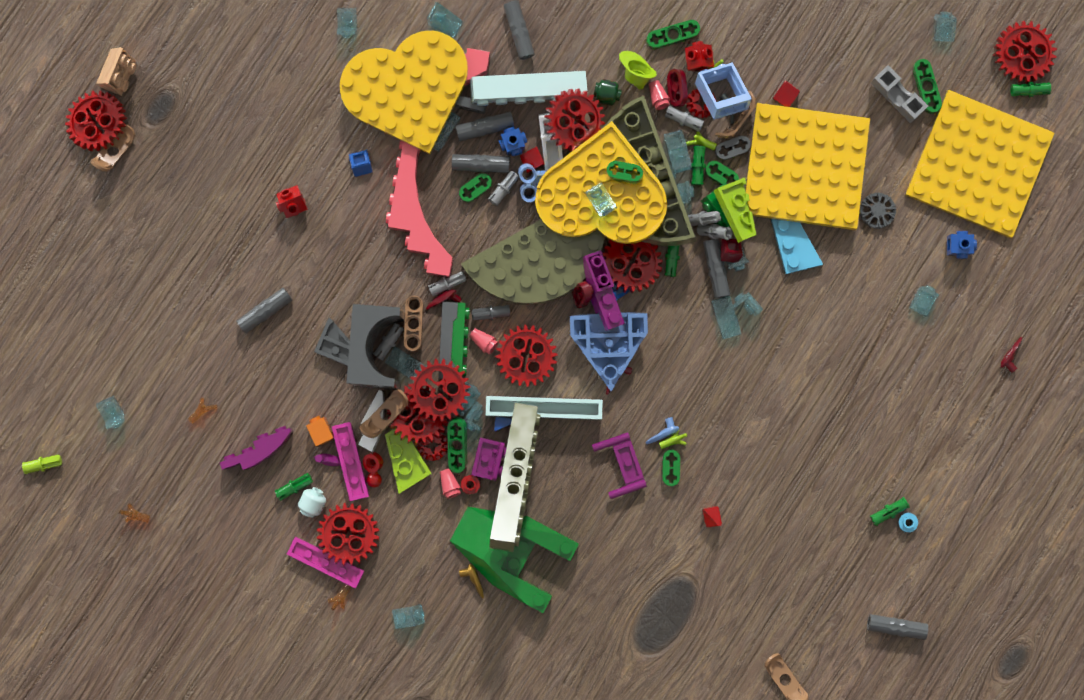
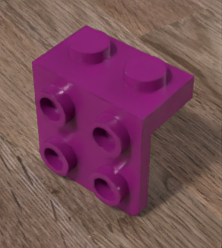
[471,438,507,481]

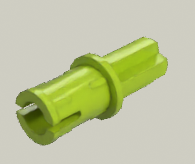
[22,455,62,474]

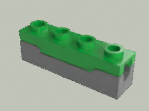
[438,302,470,380]

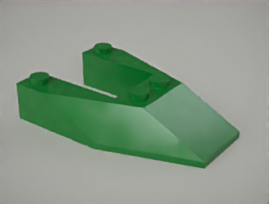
[450,507,579,613]

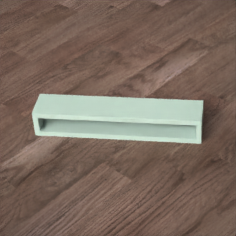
[470,71,588,106]
[486,396,603,420]

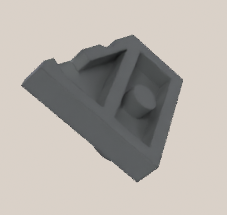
[314,318,350,366]

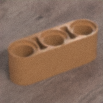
[404,296,424,352]

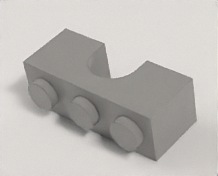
[871,65,928,123]

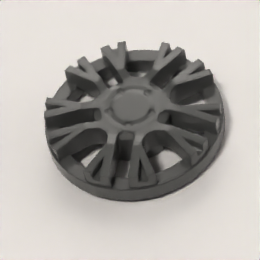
[860,193,896,229]

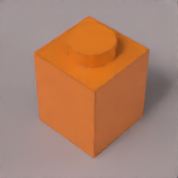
[306,416,334,447]

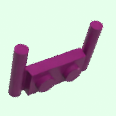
[592,432,647,499]

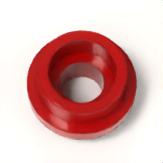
[461,475,480,494]

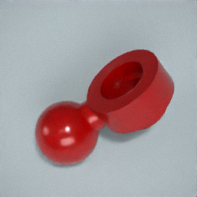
[363,452,383,488]

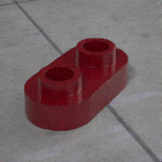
[667,69,688,107]
[572,281,594,309]

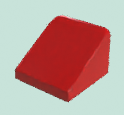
[773,81,800,107]
[520,147,545,173]

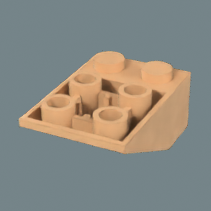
[96,47,136,96]

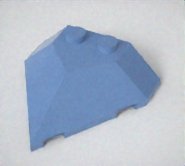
[570,312,648,391]

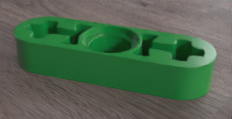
[646,20,700,49]
[913,59,942,114]
[447,417,467,473]

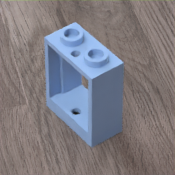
[695,63,752,120]

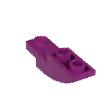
[583,250,625,331]
[219,426,293,470]

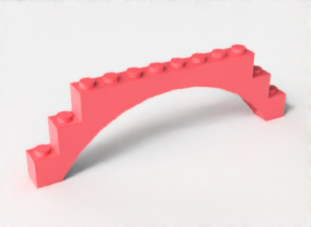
[386,48,490,278]

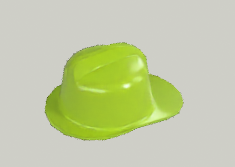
[619,51,657,90]

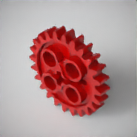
[993,21,1057,83]
[544,89,605,151]
[65,90,127,152]
[602,240,663,293]
[495,325,558,387]
[408,359,471,421]
[387,383,449,445]
[317,503,380,566]

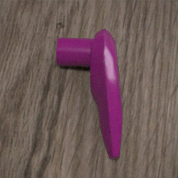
[314,453,341,466]

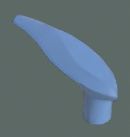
[646,417,679,444]

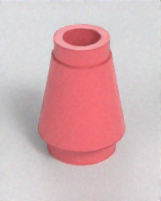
[649,80,670,110]
[469,328,498,355]
[440,469,461,499]

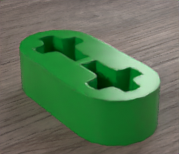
[607,161,643,184]
[705,161,739,185]
[459,174,492,203]
[662,450,680,486]

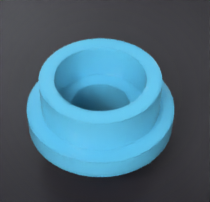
[898,513,918,532]

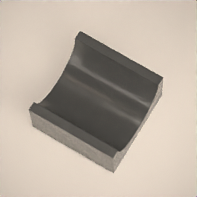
[346,304,405,390]

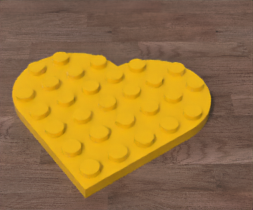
[340,31,468,154]
[535,122,667,244]

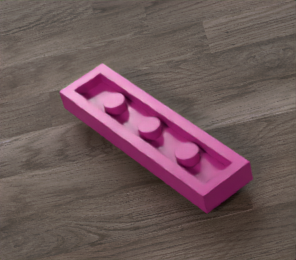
[331,422,369,501]
[287,537,365,589]

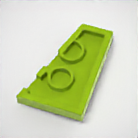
[714,178,756,243]
[385,428,432,494]

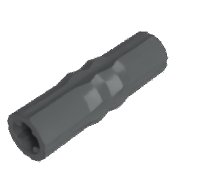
[503,0,535,60]
[456,111,515,141]
[452,154,510,173]
[703,239,730,298]
[236,288,293,334]
[867,614,928,640]

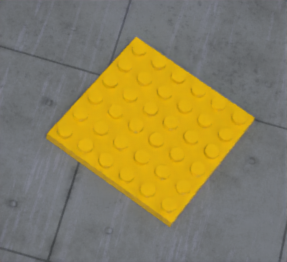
[905,90,1054,238]
[745,103,870,230]

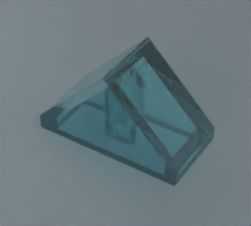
[427,2,463,37]

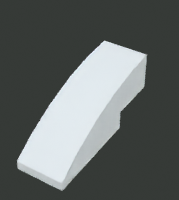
[538,113,563,170]
[358,390,385,452]

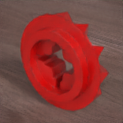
[686,89,717,118]
[417,431,448,461]

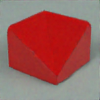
[702,506,722,527]

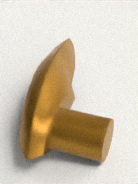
[459,564,484,599]

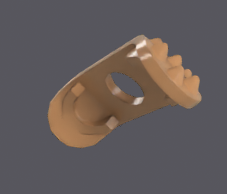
[715,91,756,138]
[91,124,135,172]
[360,389,408,438]
[765,653,809,700]

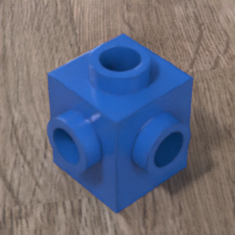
[499,127,528,156]
[947,231,977,259]

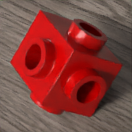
[685,41,714,72]
[276,185,308,218]

